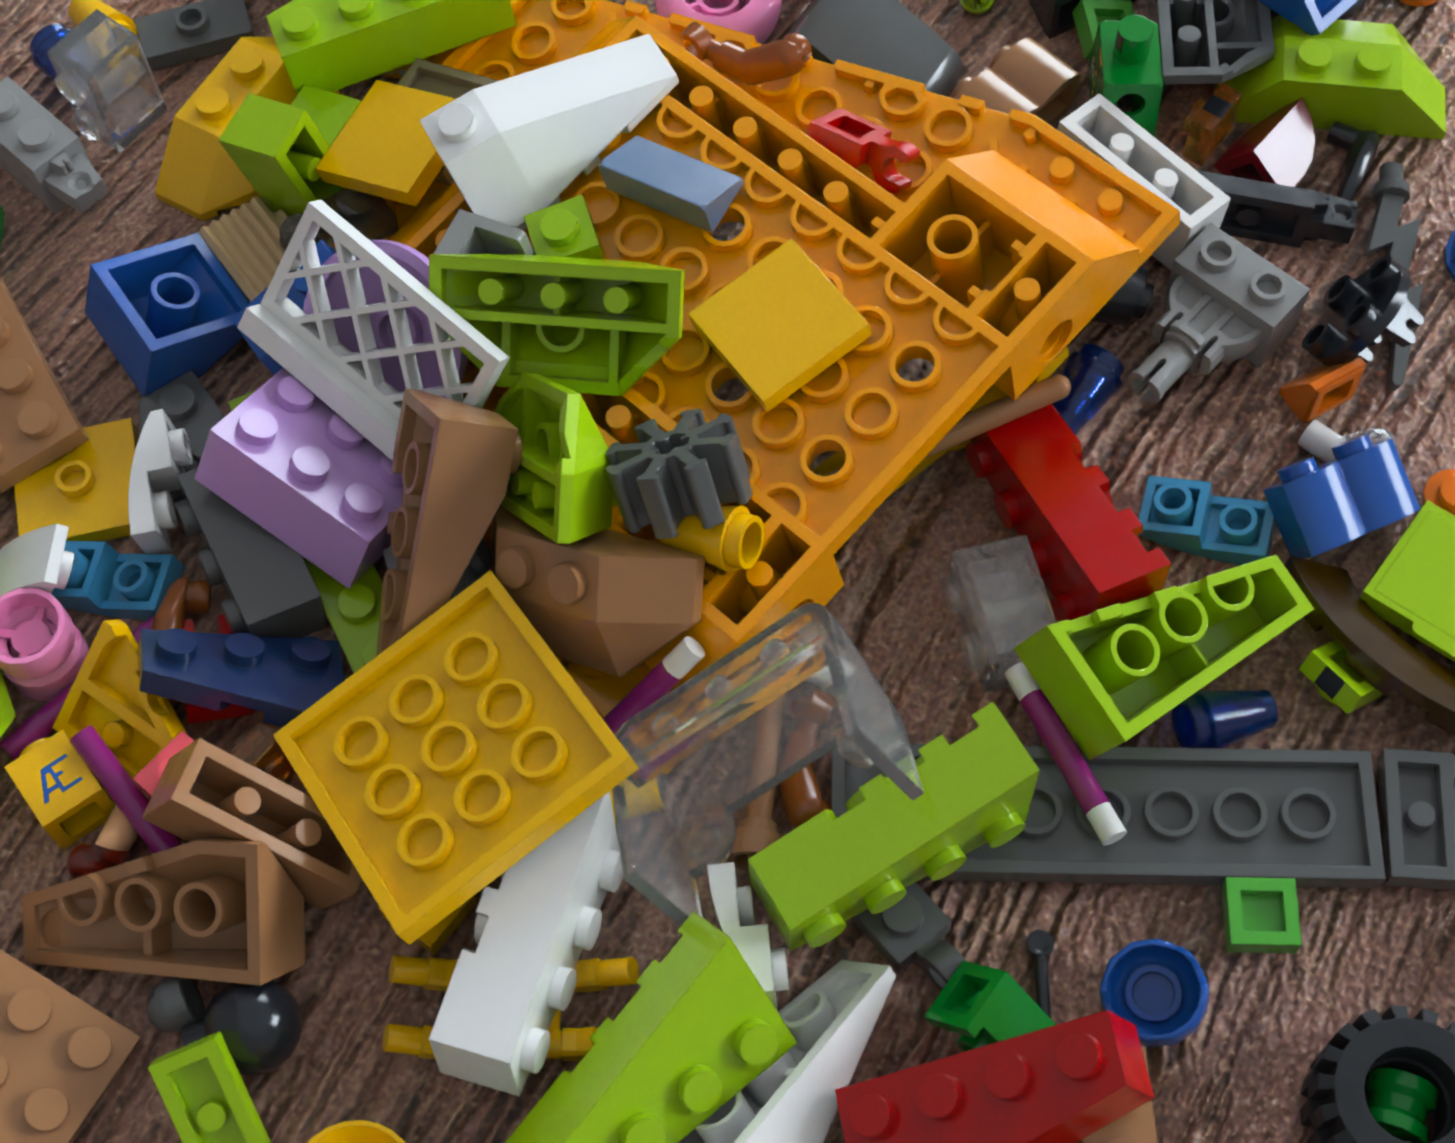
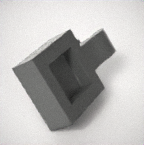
[854,882,966,991]

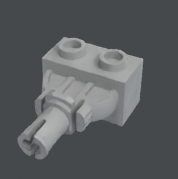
[1128,223,1310,404]

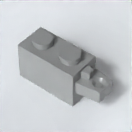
[0,76,109,214]

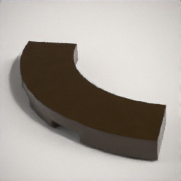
[1284,555,1455,734]

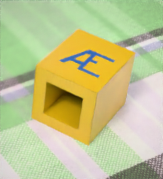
[4,729,115,850]

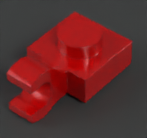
[807,108,921,193]

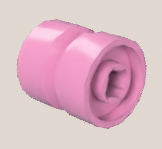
[0,588,89,701]

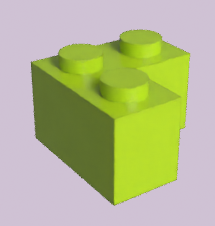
[218,84,361,220]

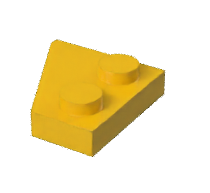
[52,619,188,798]

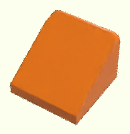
[1278,357,1366,423]

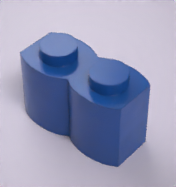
[1263,434,1421,559]

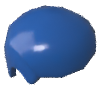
[1100,939,1209,1048]

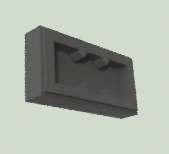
[134,0,255,72]

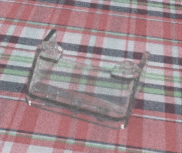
[612,603,924,926]

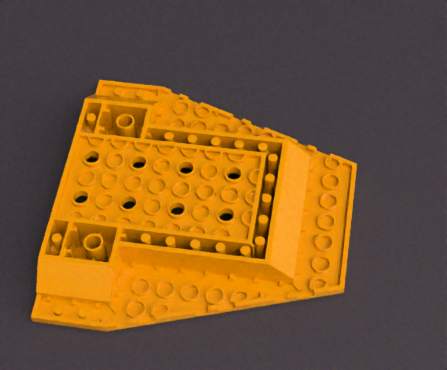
[314,0,1180,775]

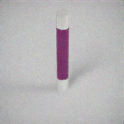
[603,636,705,740]
[1004,662,1127,846]

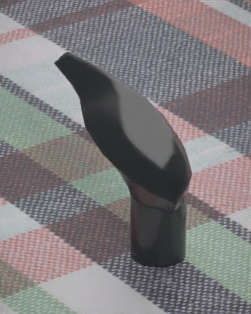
[1327,121,1380,201]

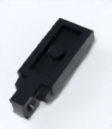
[1198,170,1358,248]

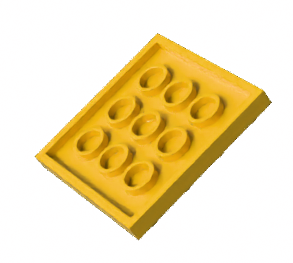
[273,570,639,945]

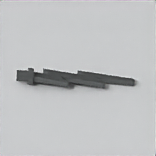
[1363,162,1424,391]

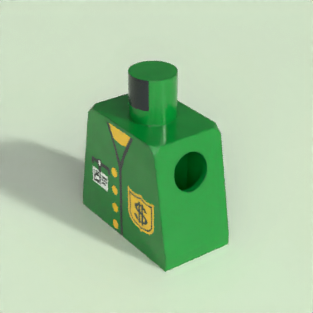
[1087,15,1163,136]

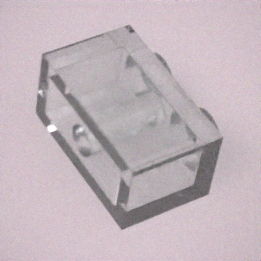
[47,9,167,153]
[941,534,1057,692]

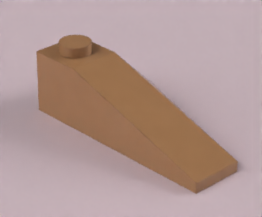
[376,388,522,656]
[22,838,305,985]

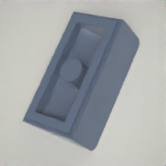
[598,135,744,233]

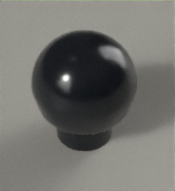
[181,980,302,1076]

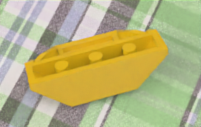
[155,36,339,221]

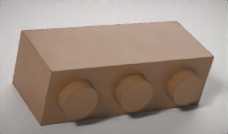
[142,738,362,910]

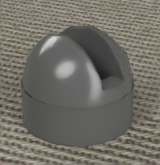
[146,977,205,1033]

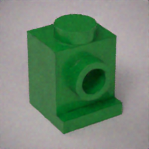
[924,961,1056,1052]

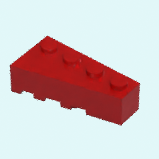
[966,404,1171,622]
[835,1010,1154,1143]

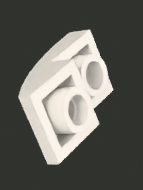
[128,409,193,554]
[0,524,74,597]
[707,862,789,1012]

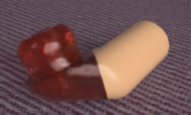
[67,803,139,879]

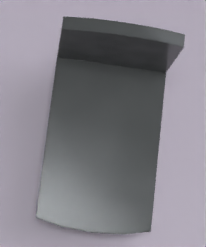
[783,0,962,97]

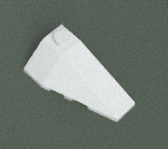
[419,34,679,231]
[679,959,896,1143]

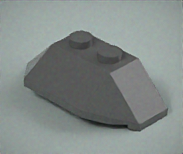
[1148,0,1275,85]

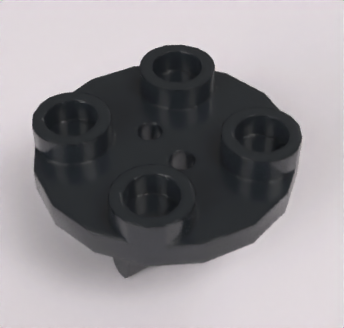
[1302,255,1424,366]

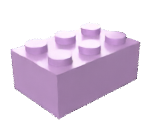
[194,367,403,589]

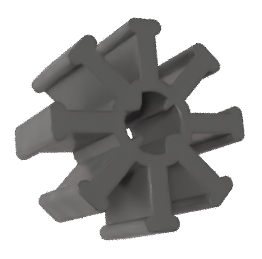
[606,409,753,539]

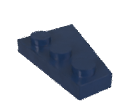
[138,629,345,727]

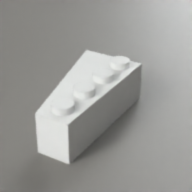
[429,791,626,1096]

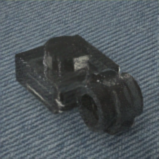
[279,188,399,253]

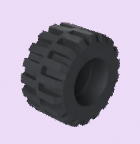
[1299,1006,1455,1143]

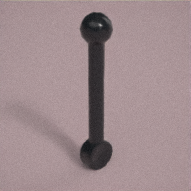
[1025,930,1054,1018]

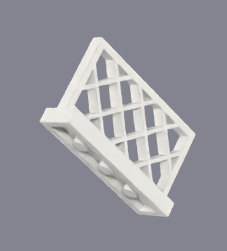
[237,199,510,461]

